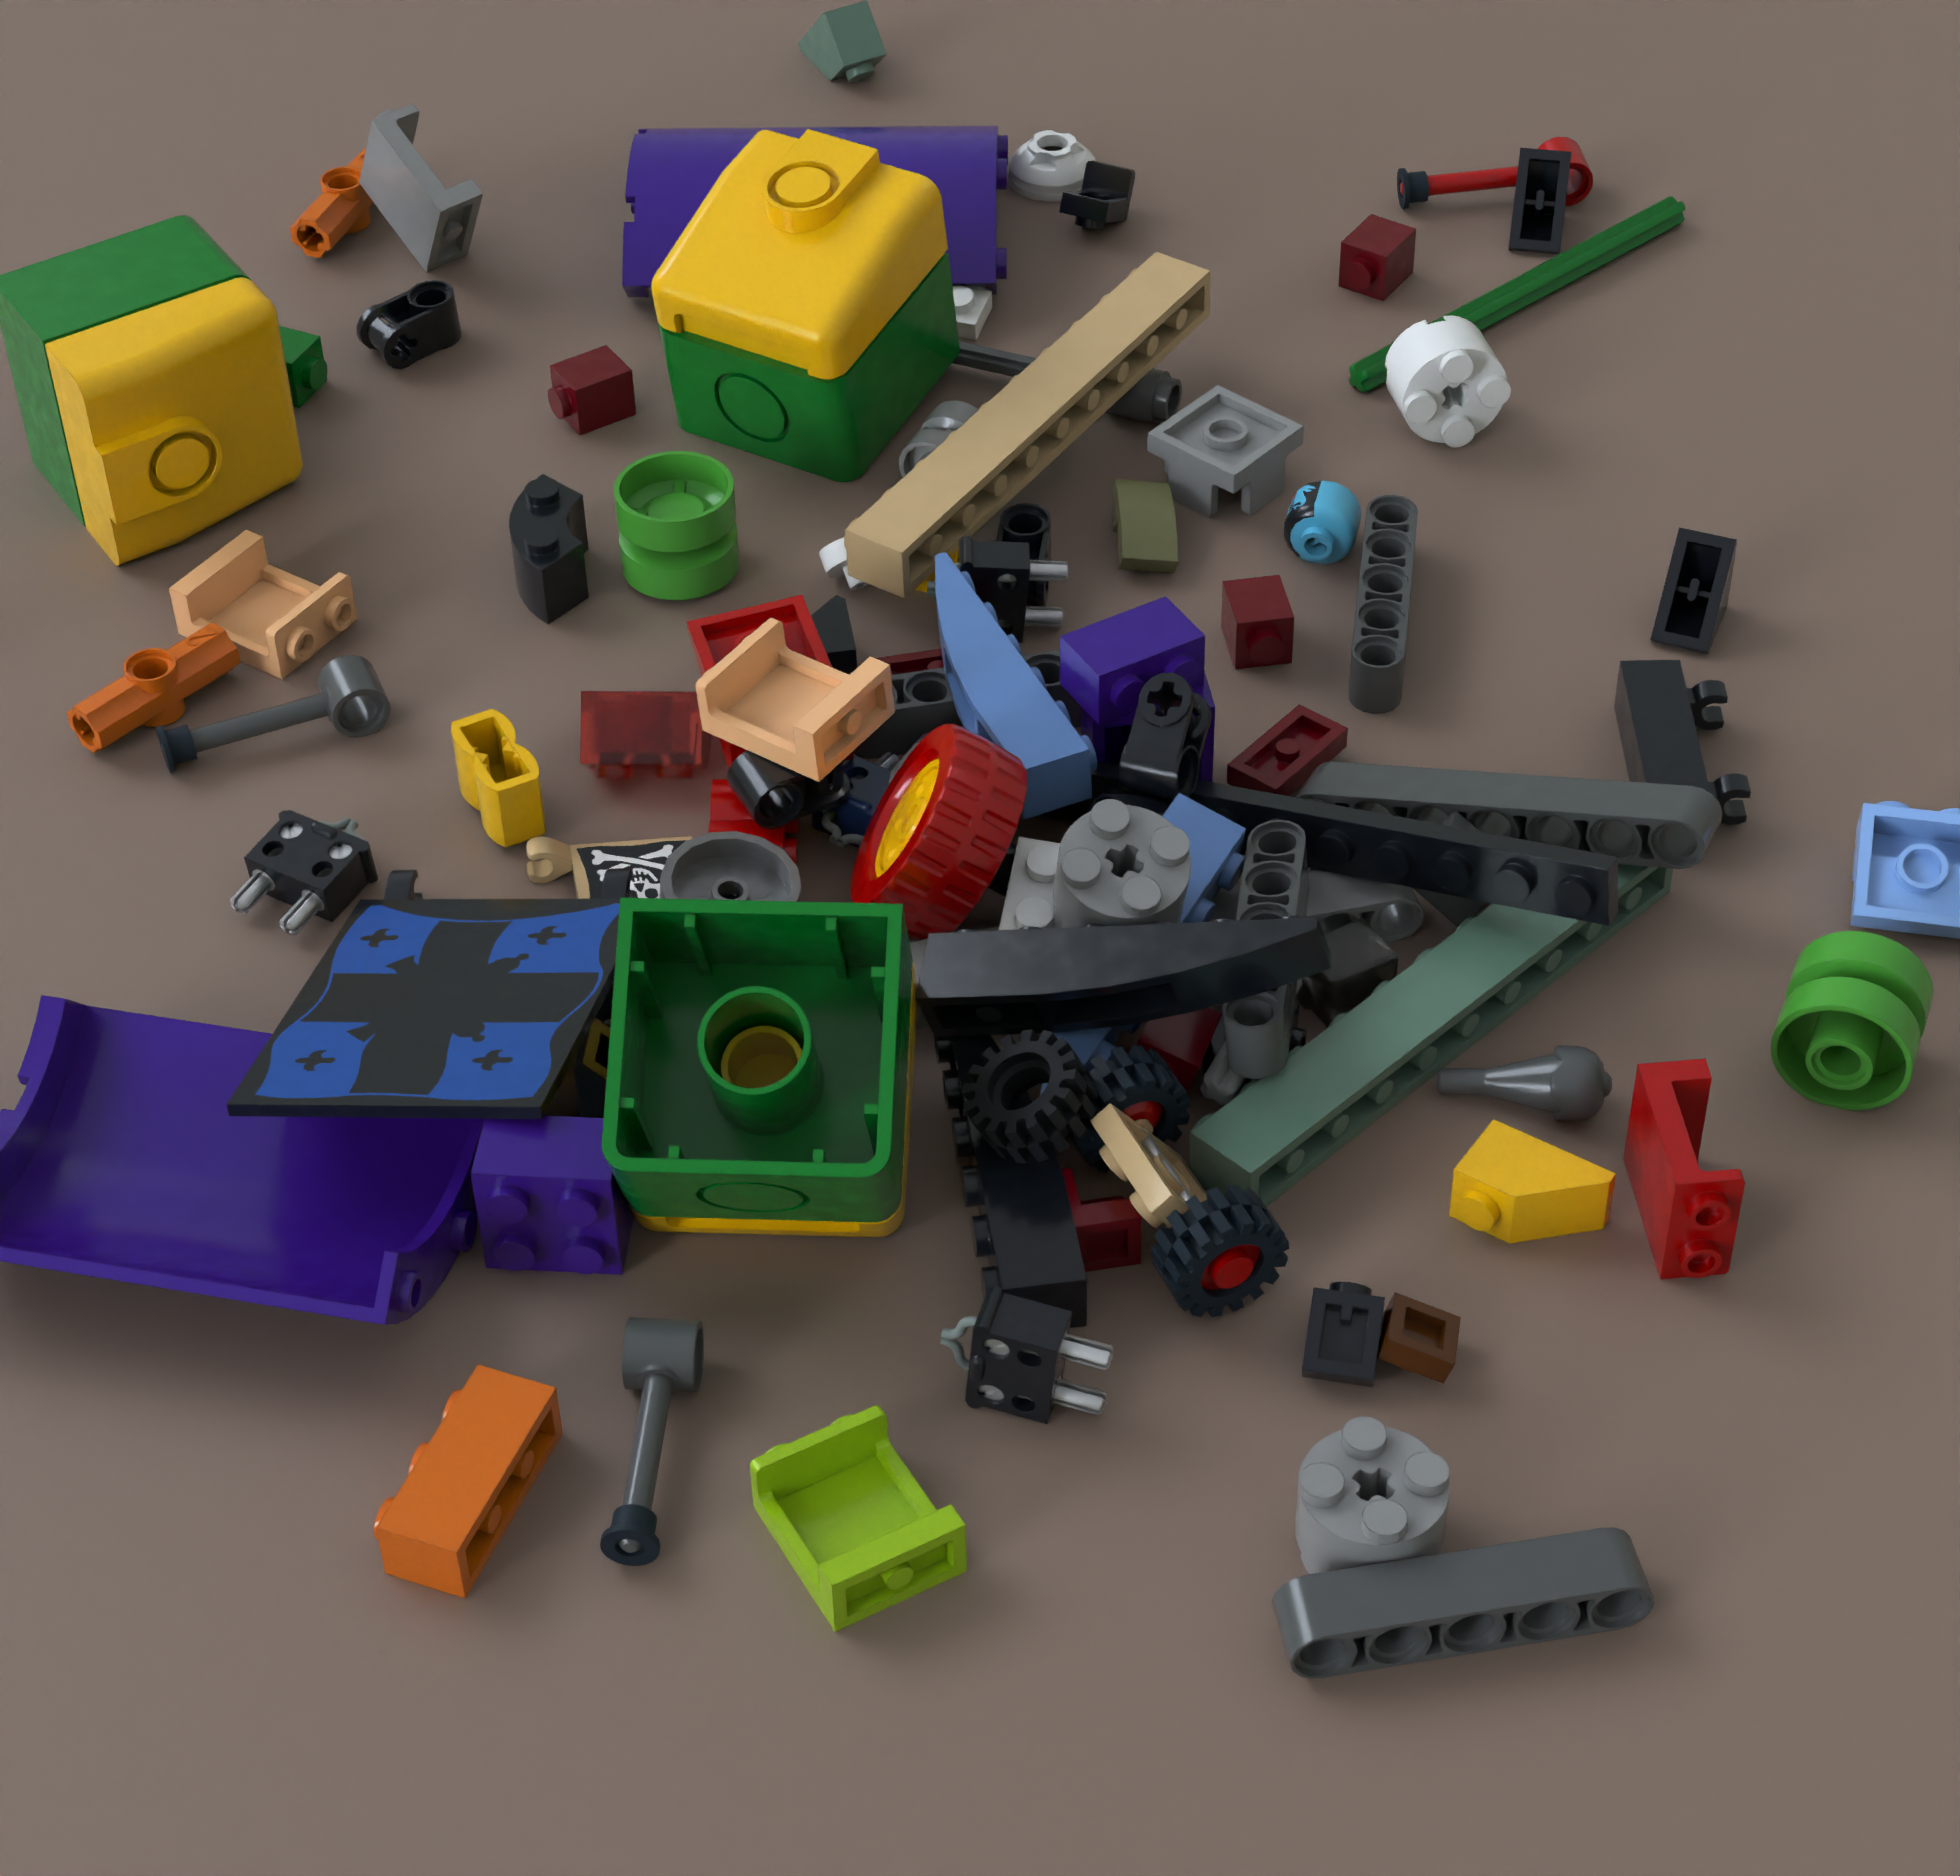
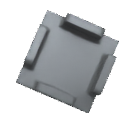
[1147,385,1304,518]

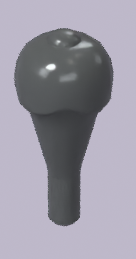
[1437,1045,1612,1122]

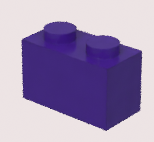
[1060,596,1205,725]

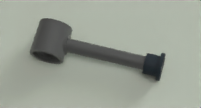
[156,655,391,773]
[600,1317,704,1566]

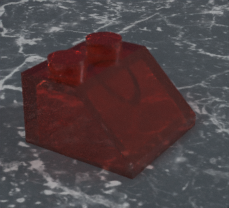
[580,691,712,780]

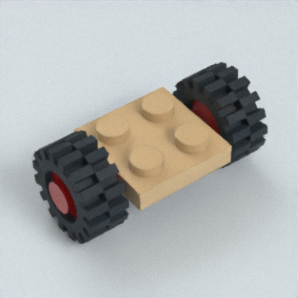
[1068,1045,1290,1317]

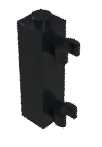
[1614,660,1751,825]

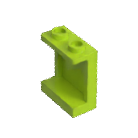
[750,1405,967,1632]

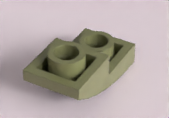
[1112,479,1179,573]

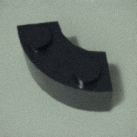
[509,474,589,625]

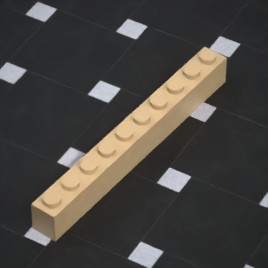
[844,252,1210,599]

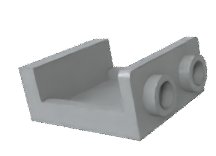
[359,104,483,272]

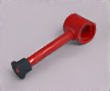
[1397,137,1593,209]

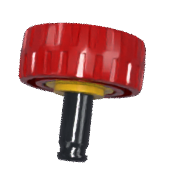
[850,724,1028,941]

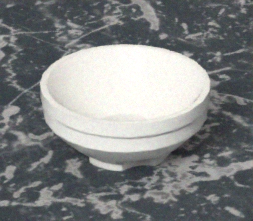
[1008,130,1096,202]

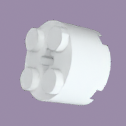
[1385,315,1511,448]

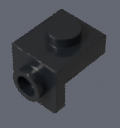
[1059,160,1135,230]

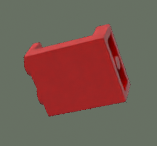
[1623,1058,1745,1280]

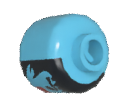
[1284,480,1362,564]

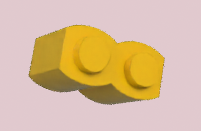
[451,709,546,848]

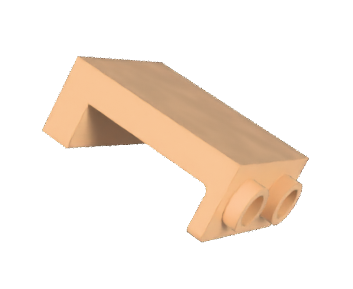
[169,530,358,680]
[696,618,895,782]

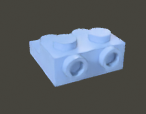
[1850,801,1960,939]

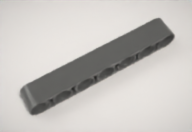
[1296,761,1722,869]

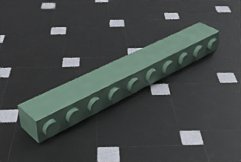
[1188,864,1673,1206]

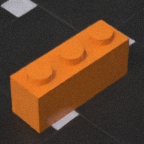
[374,1364,563,1599]

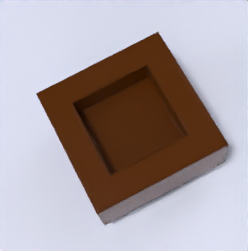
[1377,1292,1461,1384]

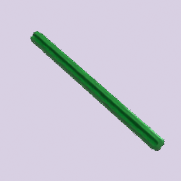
[1348,196,1686,393]

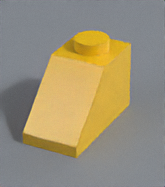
[1449,1119,1616,1244]

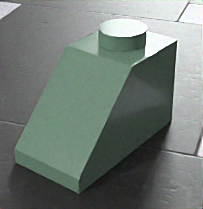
[798,0,886,82]

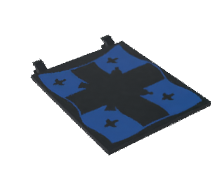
[226,868,638,1119]

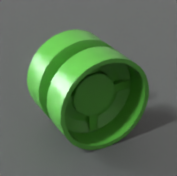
[614,451,740,600]
[1770,931,1934,1110]

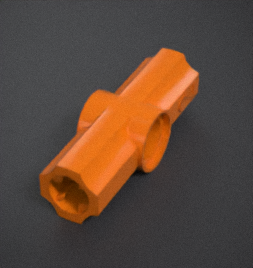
[290,148,374,258]
[66,622,240,754]

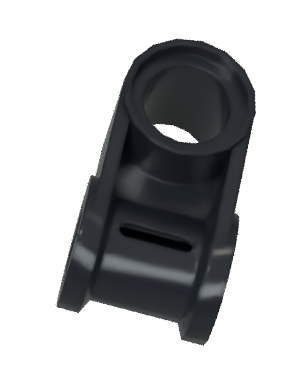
[357,280,461,369]
[996,503,1051,605]
[1119,673,1212,799]
[727,751,851,829]

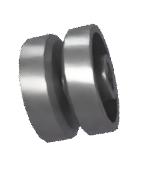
[659,831,802,902]

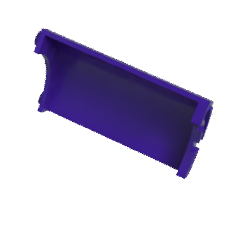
[622,126,1008,297]
[0,995,484,1325]

